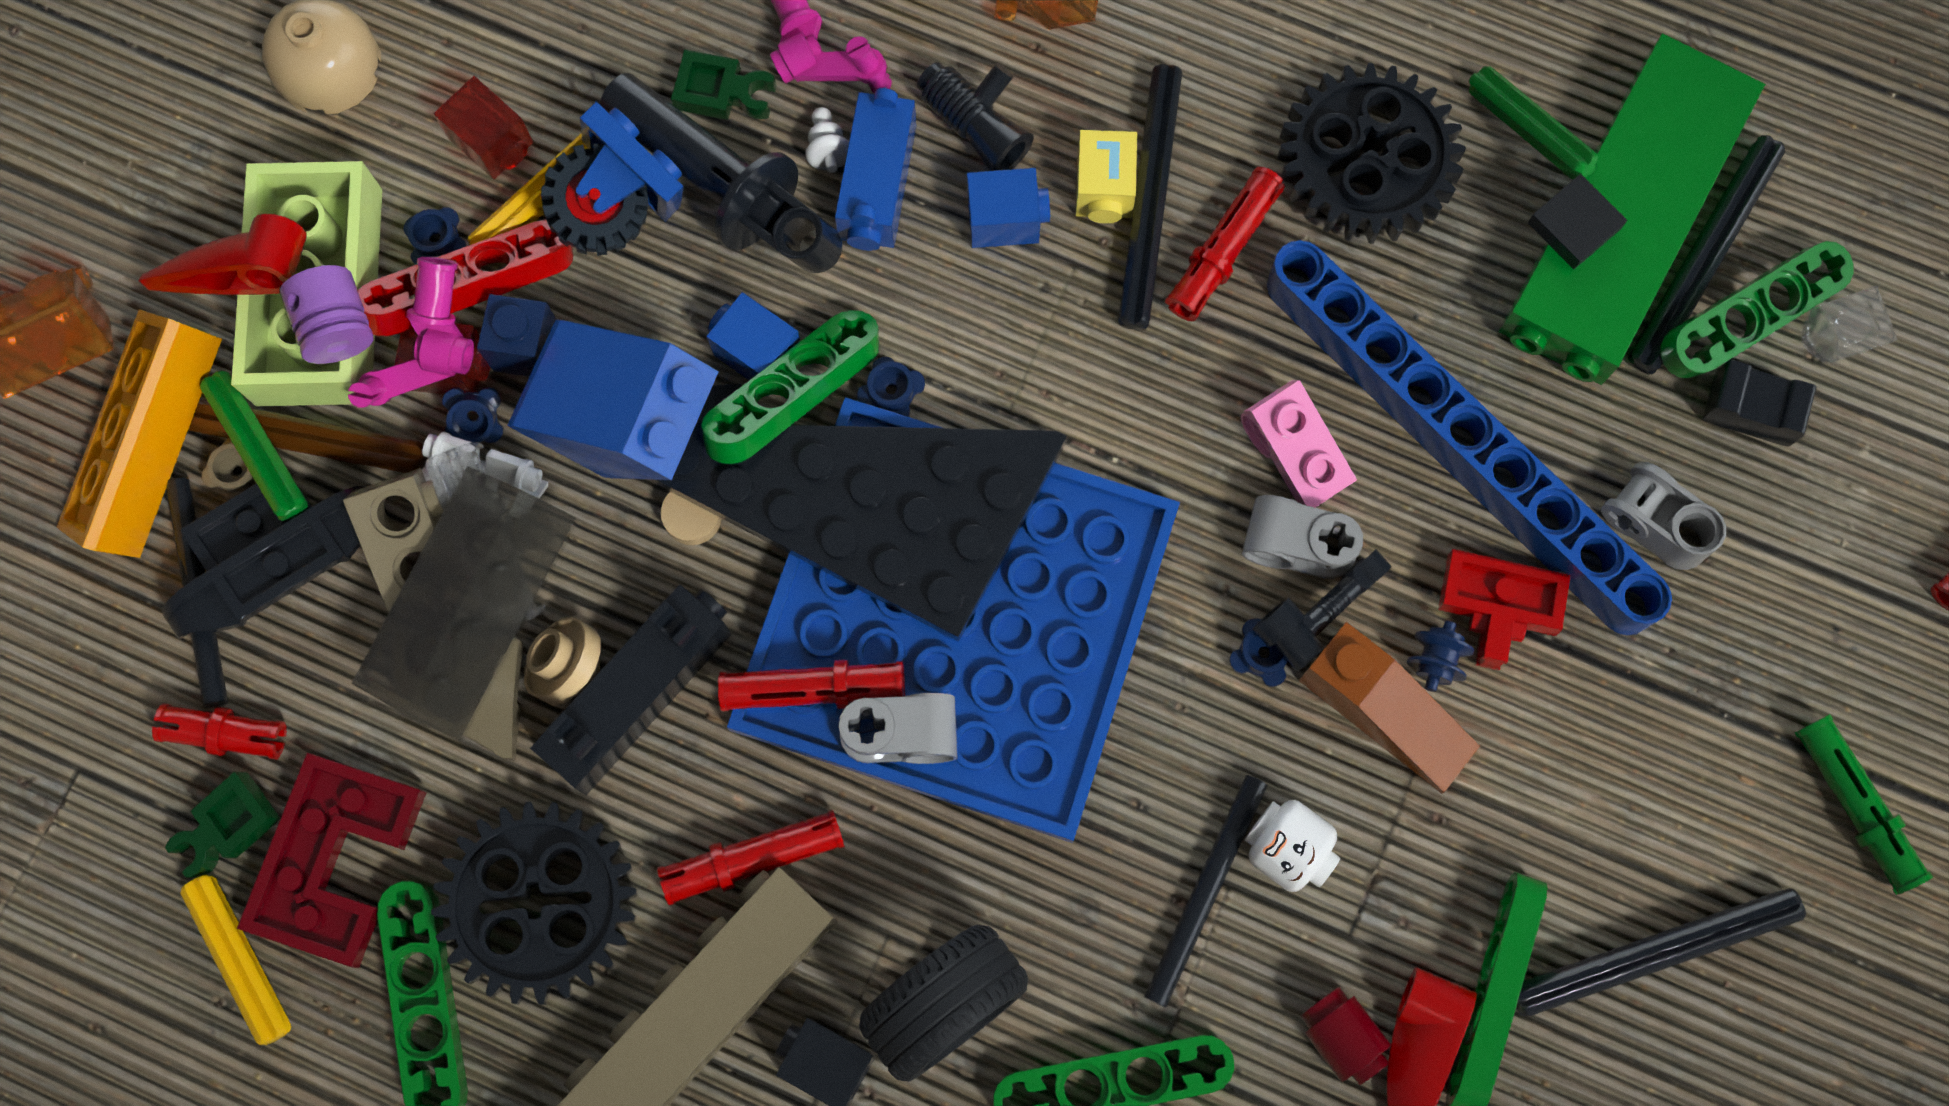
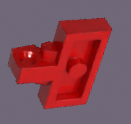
[1438,549,1570,671]

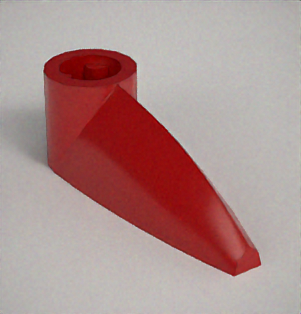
[138,214,307,295]
[1387,967,1477,1106]

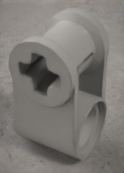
[1601,461,1726,570]
[1242,495,1363,579]
[838,693,957,764]

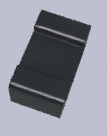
[1703,360,1817,446]

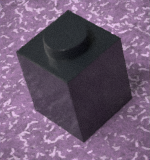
[774,1018,877,1106]

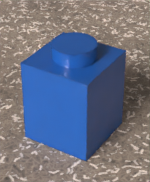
[967,168,1050,248]
[706,292,800,380]

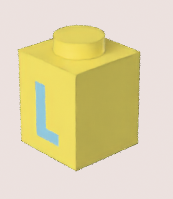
[1076,130,1137,223]

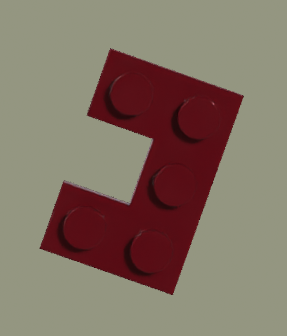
[237,753,427,968]

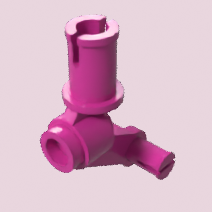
[770,0,892,93]
[348,257,474,408]

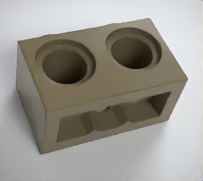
[343,468,468,612]

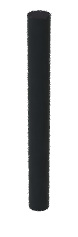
[166,478,228,708]
[1144,775,1268,1008]

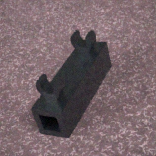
[530,585,732,795]

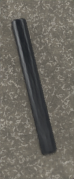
[1118,64,1182,330]
[1628,135,1785,375]
[1516,888,1806,1016]

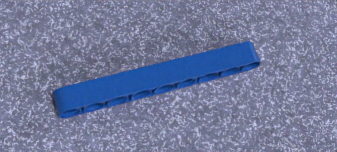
[1267,240,1672,636]

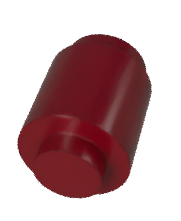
[1300,986,1391,1086]

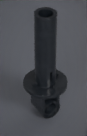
[600,73,842,273]

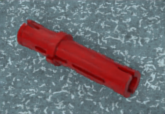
[1165,166,1286,322]
[718,660,905,712]
[657,809,845,906]

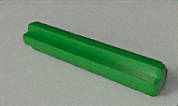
[1468,66,1598,180]
[200,370,308,521]

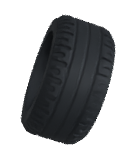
[859,924,1028,1082]

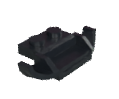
[162,482,387,640]

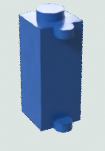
[835,88,917,251]

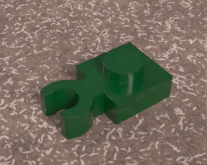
[671,49,777,120]
[165,771,281,878]

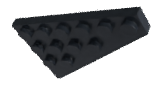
[647,423,1067,642]

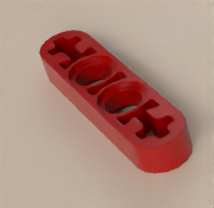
[358,220,574,336]

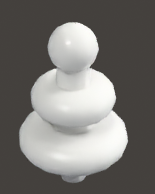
[806,107,849,173]

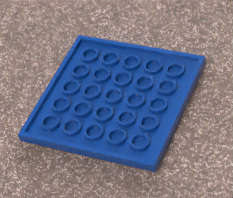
[727,397,1180,843]

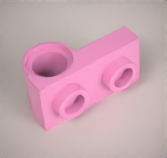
[1241,380,1357,508]

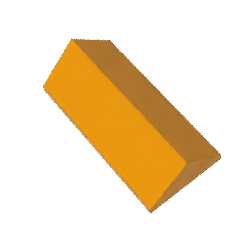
[56,309,222,558]

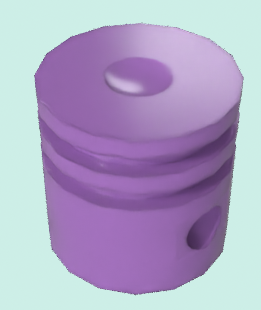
[280,265,374,364]

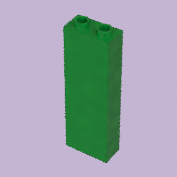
[1498,33,1766,385]

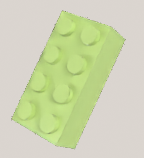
[231,161,382,406]

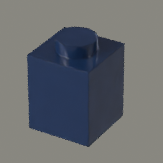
[477,294,557,377]

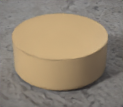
[661,492,722,545]

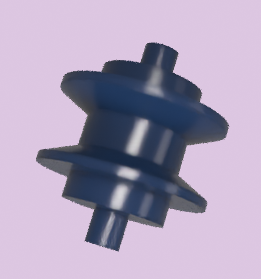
[1407,621,1474,692]

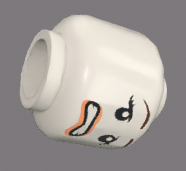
[1245,800,1341,892]

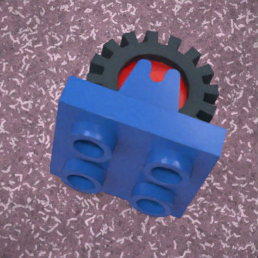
[541,101,684,256]

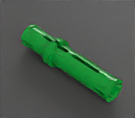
[1794,714,1933,895]

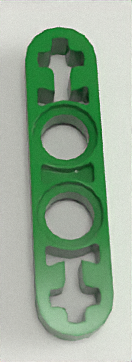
[1661,241,1854,378]
[701,310,879,464]
[1446,872,1548,1106]
[377,881,468,1106]
[993,1035,1234,1106]

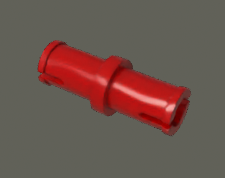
[152,703,287,760]

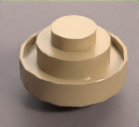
[524,616,601,706]

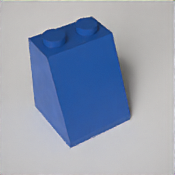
[507,320,719,480]

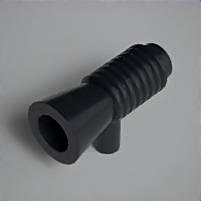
[917,62,1034,171]

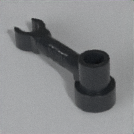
[1252,549,1392,671]

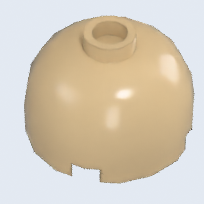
[262,0,381,114]

